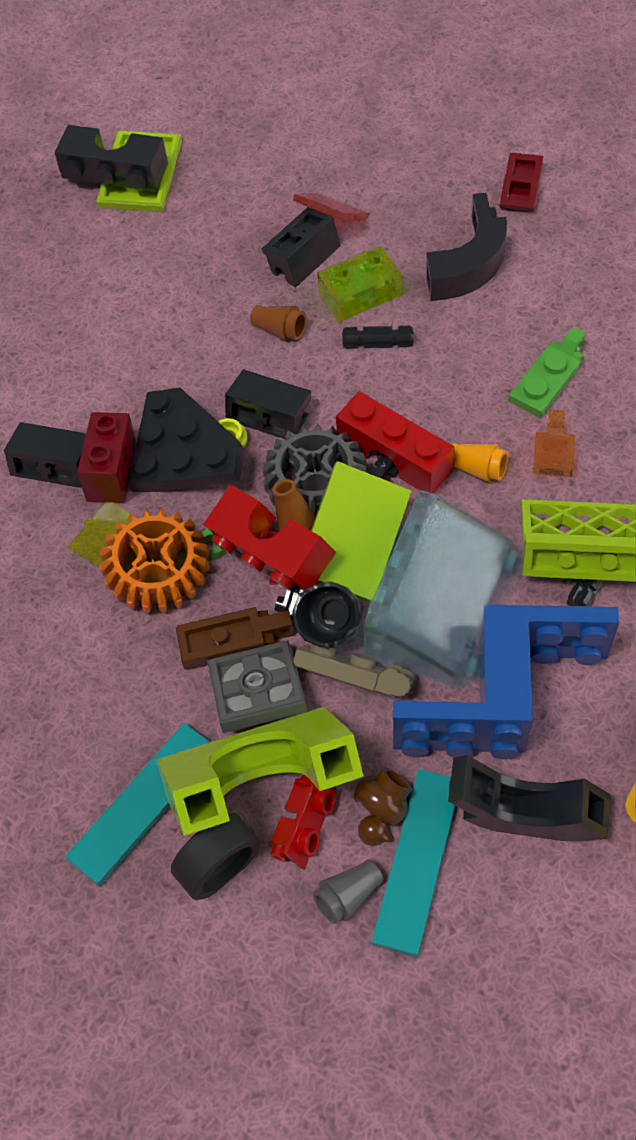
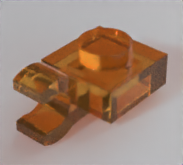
[532,409,575,477]

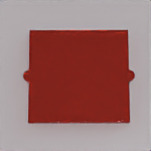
[292,192,370,222]

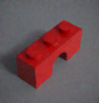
[336,391,455,497]
[202,484,337,591]

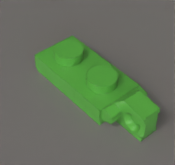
[508,327,586,419]

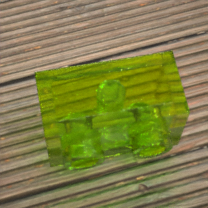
[317,246,402,323]

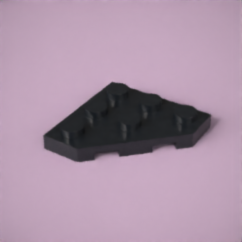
[127,387,245,492]

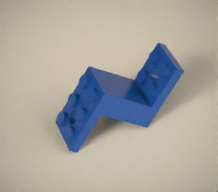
[393,605,619,759]

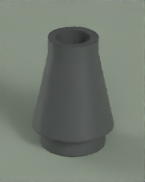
[313,859,384,924]

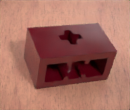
[77,412,136,503]

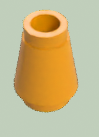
[452,443,508,483]

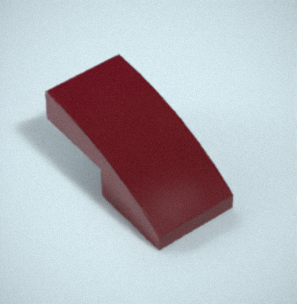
[499,152,544,212]

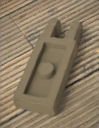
[293,643,417,697]

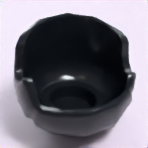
[292,581,362,648]

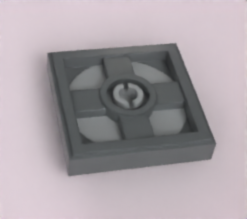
[207,640,308,733]

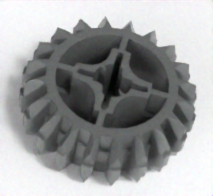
[262,423,368,515]

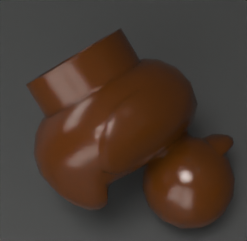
[354,767,412,846]

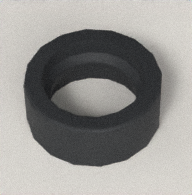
[171,813,261,901]

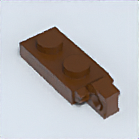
[175,607,295,669]

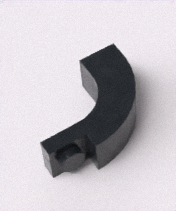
[426,192,507,301]
[448,755,611,841]

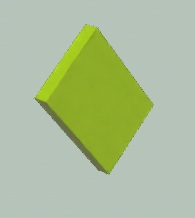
[96,131,182,212]
[311,461,411,603]

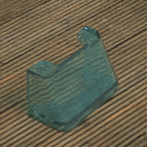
[364,490,519,690]

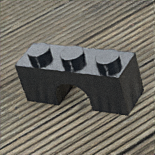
[54,125,168,192]

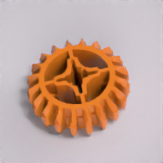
[100,507,210,614]

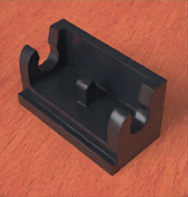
[261,207,341,288]
[225,369,311,440]
[4,422,86,488]

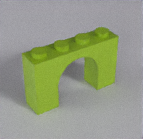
[156,707,364,836]

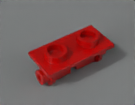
[269,774,337,870]

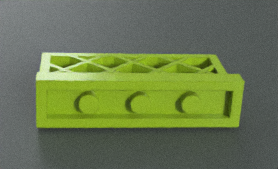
[521,499,636,582]

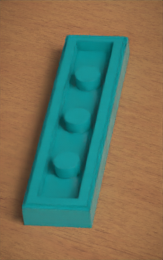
[65,723,210,887]
[371,769,455,958]

